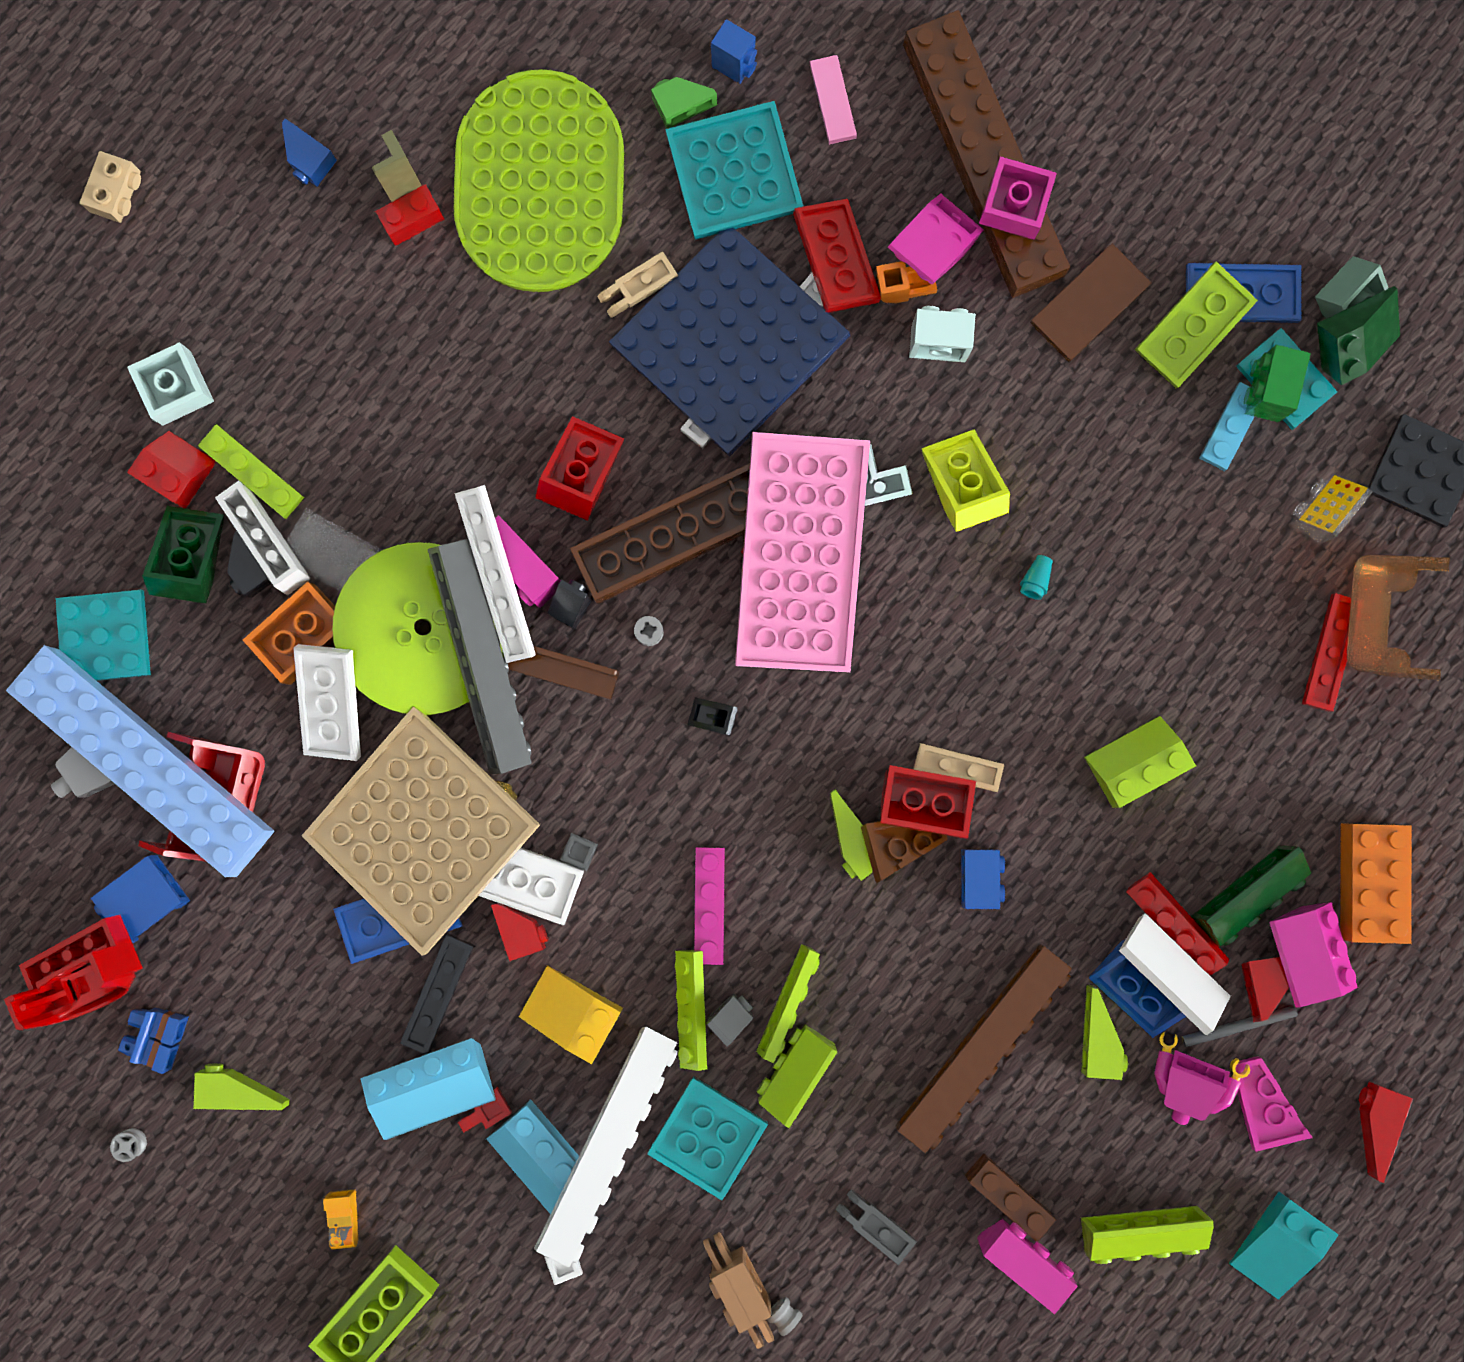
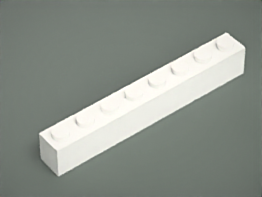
[534,1027,678,1268]

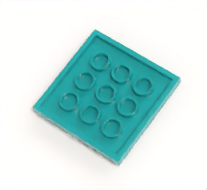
[666,101,804,240]

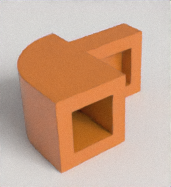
[876,261,937,303]

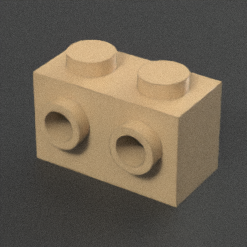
[80,151,141,223]

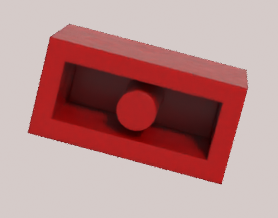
[375,184,445,246]

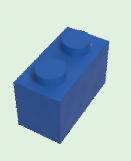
[711,19,757,84]
[961,849,1005,909]

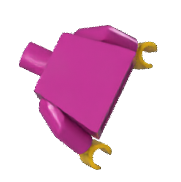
[1154,1032,1250,1125]

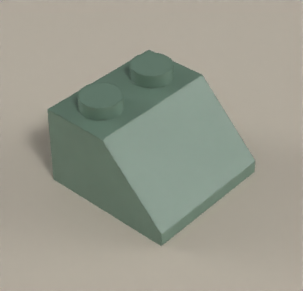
[1315,256,1389,318]

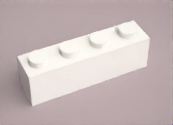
[215,481,311,596]

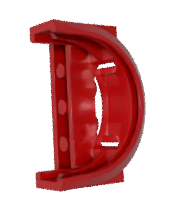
[4,915,143,1030]

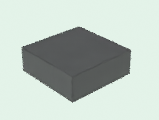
[560,833,598,871]

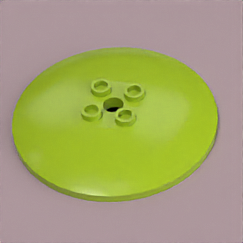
[332,542,504,715]

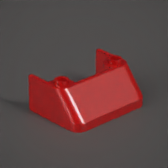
[138,732,265,862]

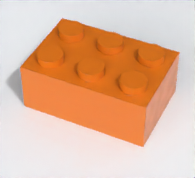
[243,582,335,685]

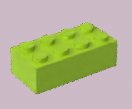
[308,1245,439,1362]

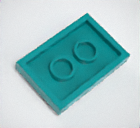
[1236,328,1337,430]

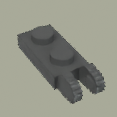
[836,1189,917,1265]

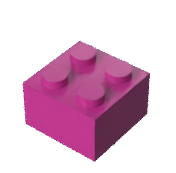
[979,156,1057,239]

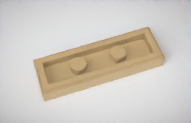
[913,743,1004,792]

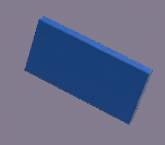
[1186,263,1301,323]
[333,899,462,964]

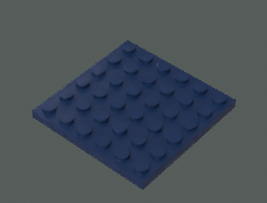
[609,228,850,457]

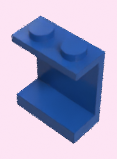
[91,855,190,943]

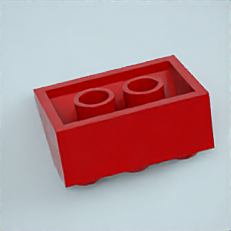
[880,765,976,839]

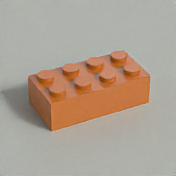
[1340,823,1412,944]

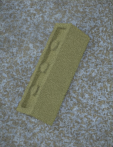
[372,130,422,202]

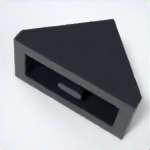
[687,697,738,737]

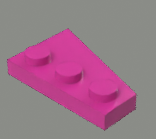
[1235,1056,1313,1152]

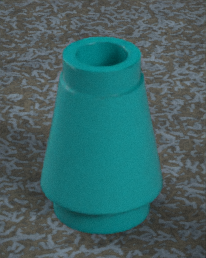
[1020,555,1053,600]

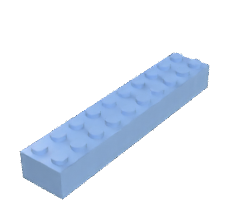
[6,645,274,877]

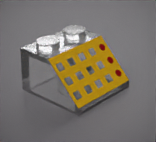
[1290,475,1373,545]

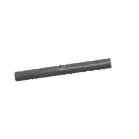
[1181,1005,1298,1048]

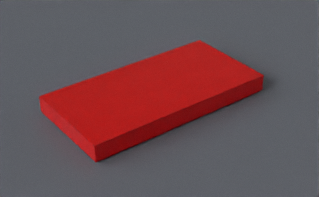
[793,199,881,312]

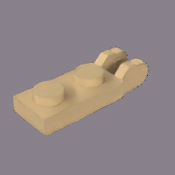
[598,252,678,317]

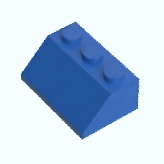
[1089,939,1186,1038]

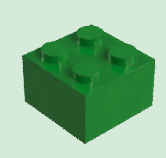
[1244,344,1311,422]

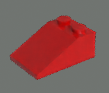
[535,416,624,521]

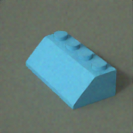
[360,1038,496,1140]
[486,1099,579,1214]

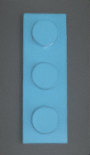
[1199,382,1254,471]

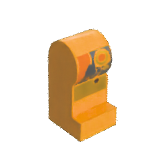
[323,1189,358,1249]

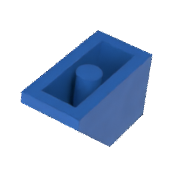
[282,119,337,187]

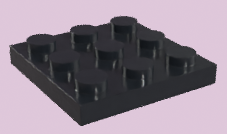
[1365,414,1464,528]

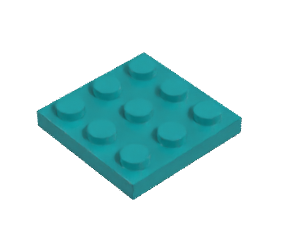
[55,590,151,681]
[647,1076,768,1200]

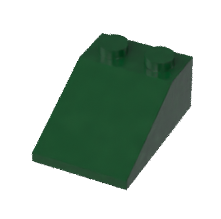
[1317,286,1400,385]
[142,506,224,603]

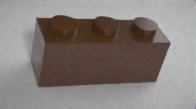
[965,1153,1056,1242]

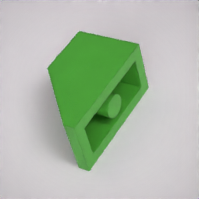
[651,77,717,129]

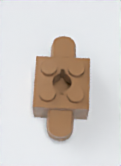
[703,1232,774,1349]

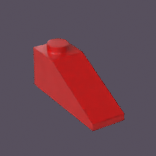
[1359,1081,1413,1183]

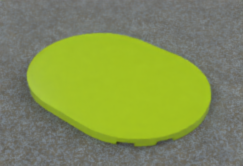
[454,69,624,292]

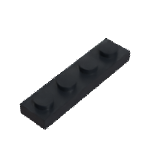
[400,934,474,1055]

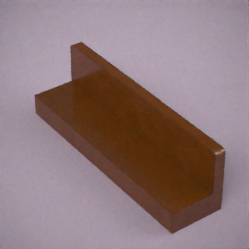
[504,646,620,700]

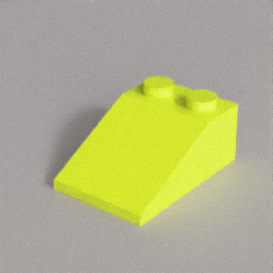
[922,430,1010,532]

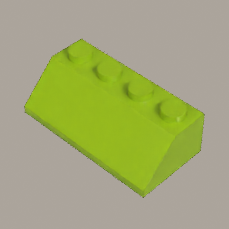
[1081,1206,1214,1264]

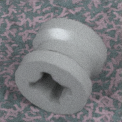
[634,616,664,646]
[110,1128,147,1162]
[766,1296,802,1336]

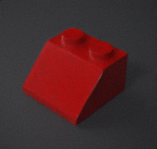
[127,431,216,509]

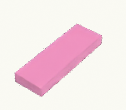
[810,55,857,145]

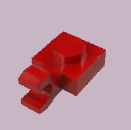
[458,1087,512,1133]

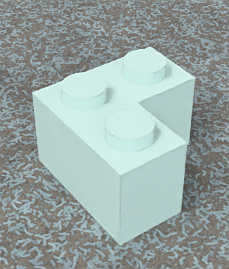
[865,444,912,506]

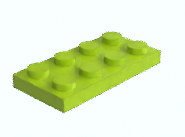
[1135,261,1258,388]

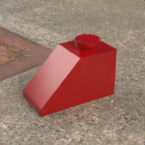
[491,903,548,961]
[1241,957,1289,1022]

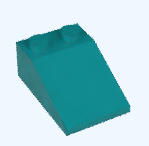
[1229,1192,1338,1299]

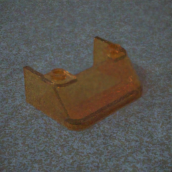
[1347,555,1450,680]

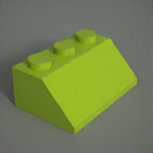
[1084,716,1196,808]
[757,1024,837,1128]

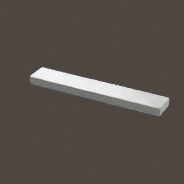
[455,485,536,663]

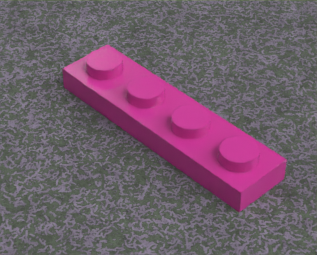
[694,847,725,965]

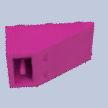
[888,193,984,284]

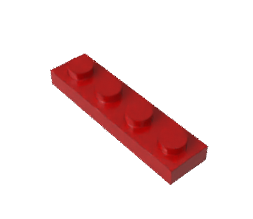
[1302,593,1363,712]
[1126,872,1230,976]

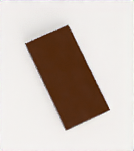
[1030,243,1152,363]

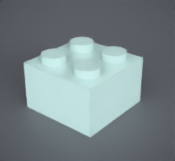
[909,306,976,362]
[127,342,214,426]

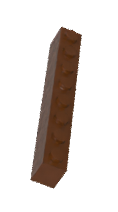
[895,944,1072,1154]

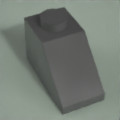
[707,993,753,1047]

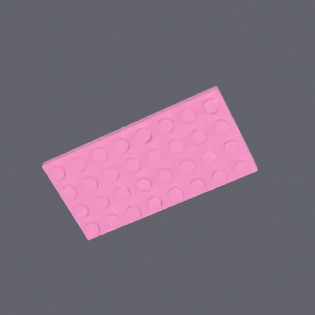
[735,432,870,672]

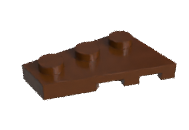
[861,822,948,883]

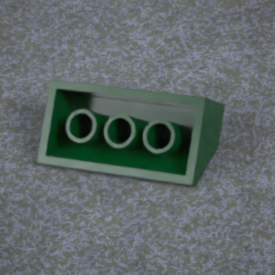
[1191,845,1311,946]

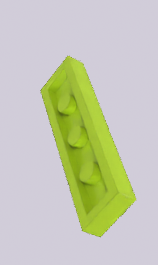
[198,424,305,519]
[756,944,820,1063]
[675,950,707,1071]

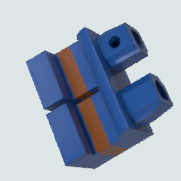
[118,1007,189,1074]

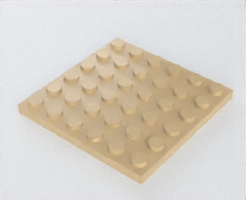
[302,707,540,956]

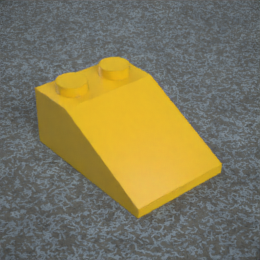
[519,965,623,1064]

